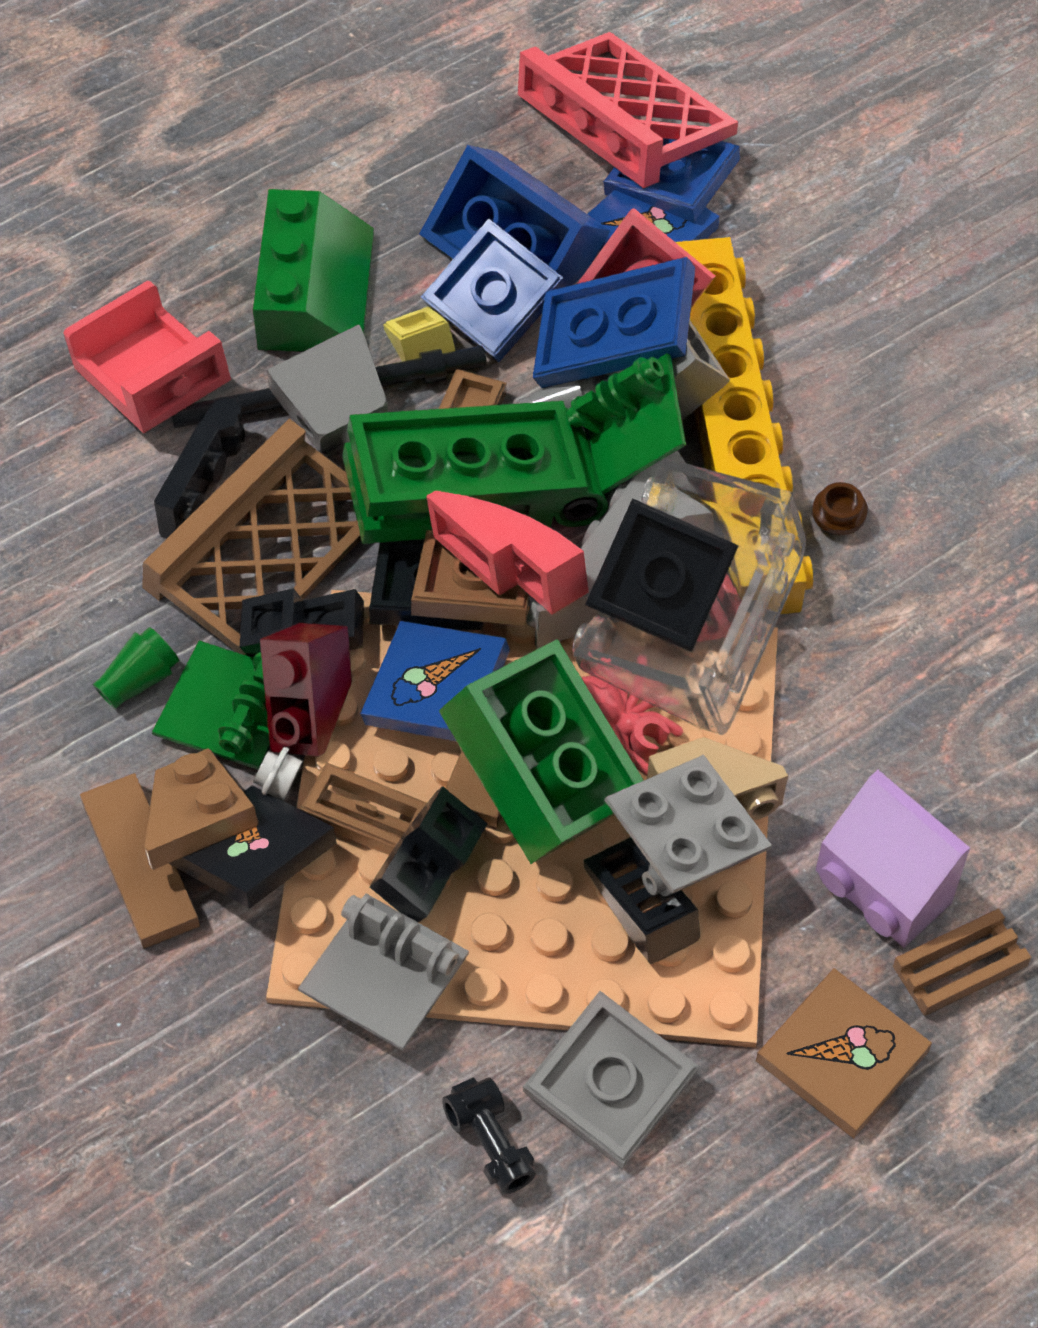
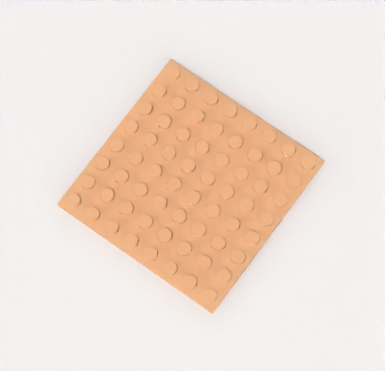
[266,589,778,1048]

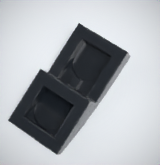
[239,588,364,654]
[369,786,488,923]

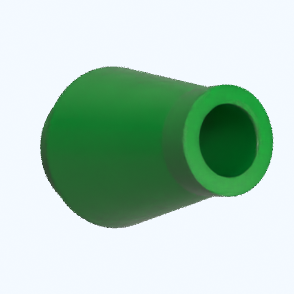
[92,627,180,710]

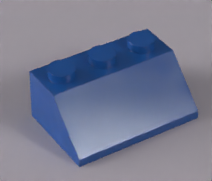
[419,145,610,287]

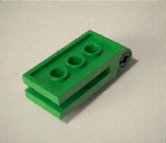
[342,401,608,544]

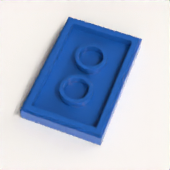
[533,257,695,388]

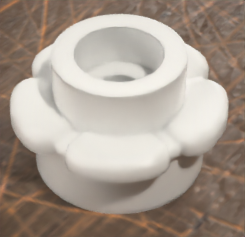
[253,747,303,801]

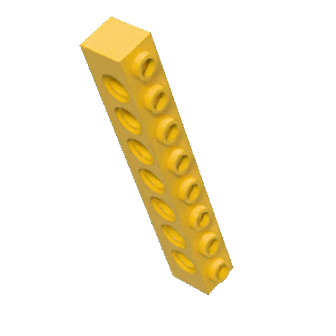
[675,237,813,618]

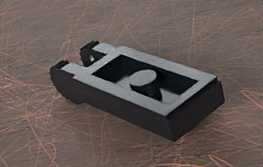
[154,396,245,539]

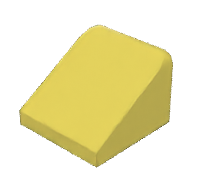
[383,306,456,361]

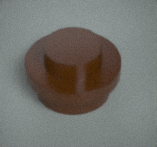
[812,482,868,535]

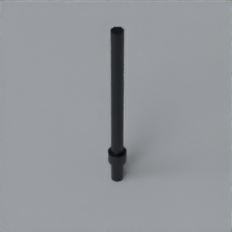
[172,346,487,429]

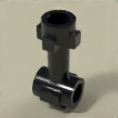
[442,1077,536,1194]

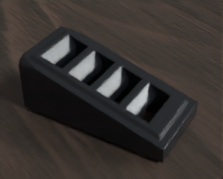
[583,837,700,964]

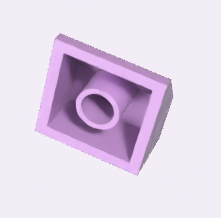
[816,770,970,948]

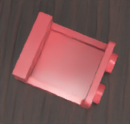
[63,281,231,434]

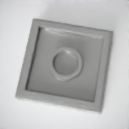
[523,991,699,1169]

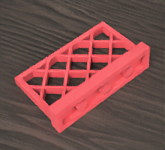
[518,32,738,188]

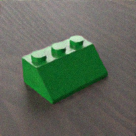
[253,189,374,352]
[439,639,644,864]

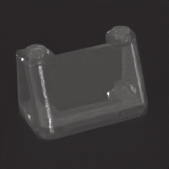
[573,458,806,735]

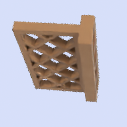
[142,418,361,656]

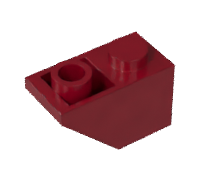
[260,623,352,756]

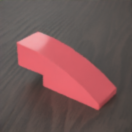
[426,491,589,615]

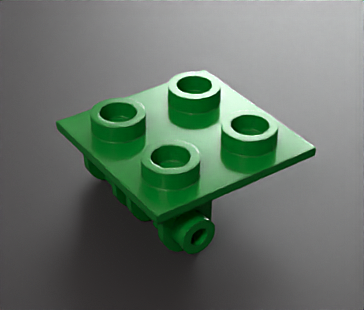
[566,353,686,494]
[152,640,270,770]

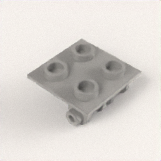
[604,755,772,896]
[298,894,469,1051]

